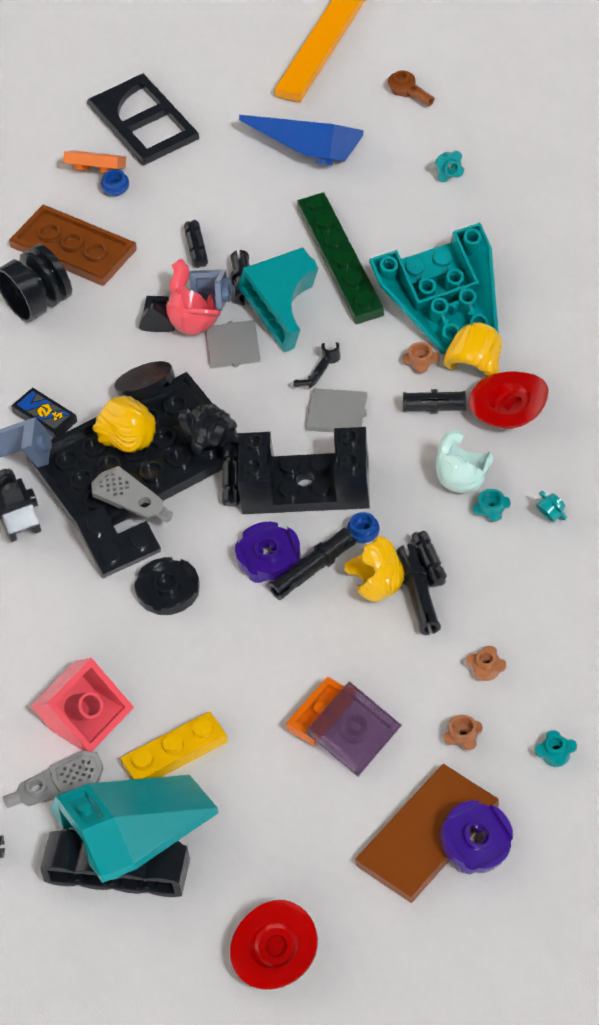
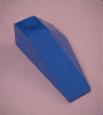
[239,114,364,166]

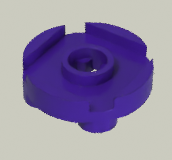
[235,521,301,583]
[439,800,513,874]

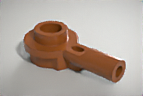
[388,70,435,106]

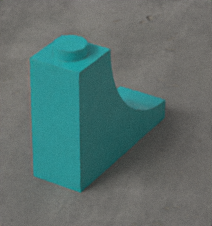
[238,247,319,352]

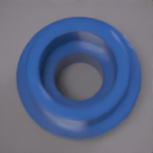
[101,169,130,196]
[347,512,380,543]

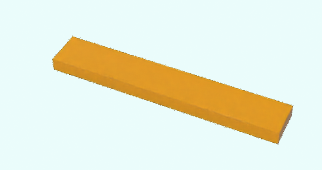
[275,0,365,103]

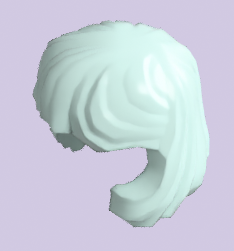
[436,430,494,493]

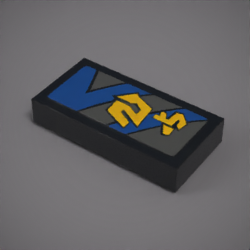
[11,387,78,438]

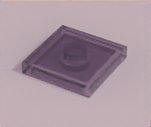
[305,681,402,777]

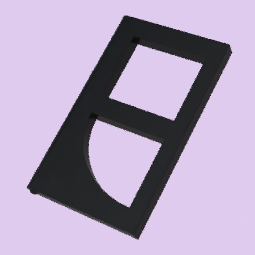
[87,73,199,166]

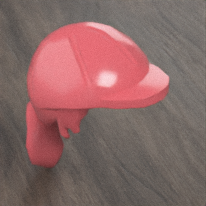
[166,259,221,335]

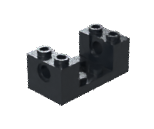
[237,427,370,514]

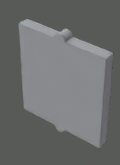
[206,320,261,369]
[306,388,367,433]

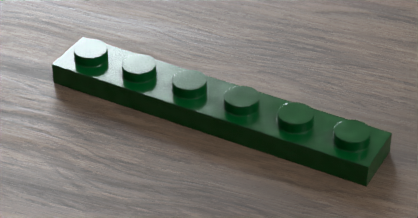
[297,192,384,324]

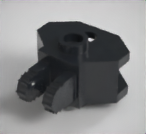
[0,468,41,542]

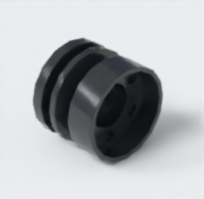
[0,243,72,323]

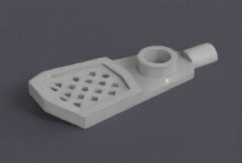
[91,466,173,523]
[3,751,104,808]

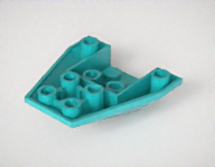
[369,223,499,354]
[50,775,219,883]

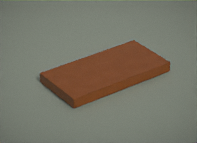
[9,204,137,286]
[355,763,499,903]

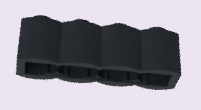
[40,829,190,897]

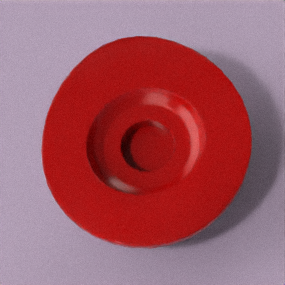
[469,371,549,428]
[230,900,318,990]

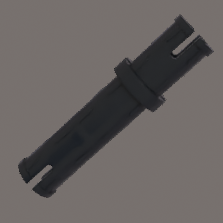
[268,528,356,600]
[396,544,441,635]

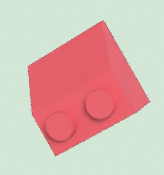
[30,657,134,752]

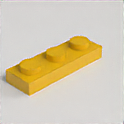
[120,711,228,780]

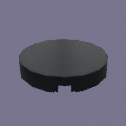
[114,361,175,400]
[134,557,200,615]

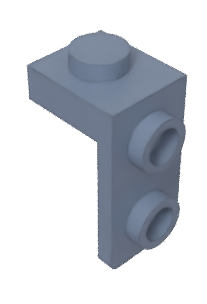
[190,269,233,311]
[0,417,52,468]

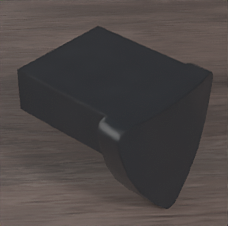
[139,296,175,332]

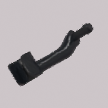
[293,342,341,389]

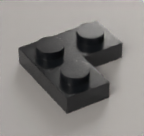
[74,506,161,579]

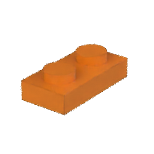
[63,150,127,173]
[286,676,355,747]

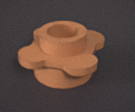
[403,342,439,373]
[466,646,506,681]
[444,715,483,750]

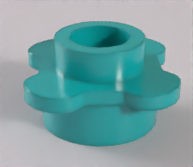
[435,150,464,182]
[473,489,511,521]
[536,490,567,523]
[535,730,577,767]

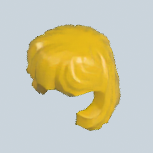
[444,322,502,376]
[93,396,156,453]
[344,536,404,602]

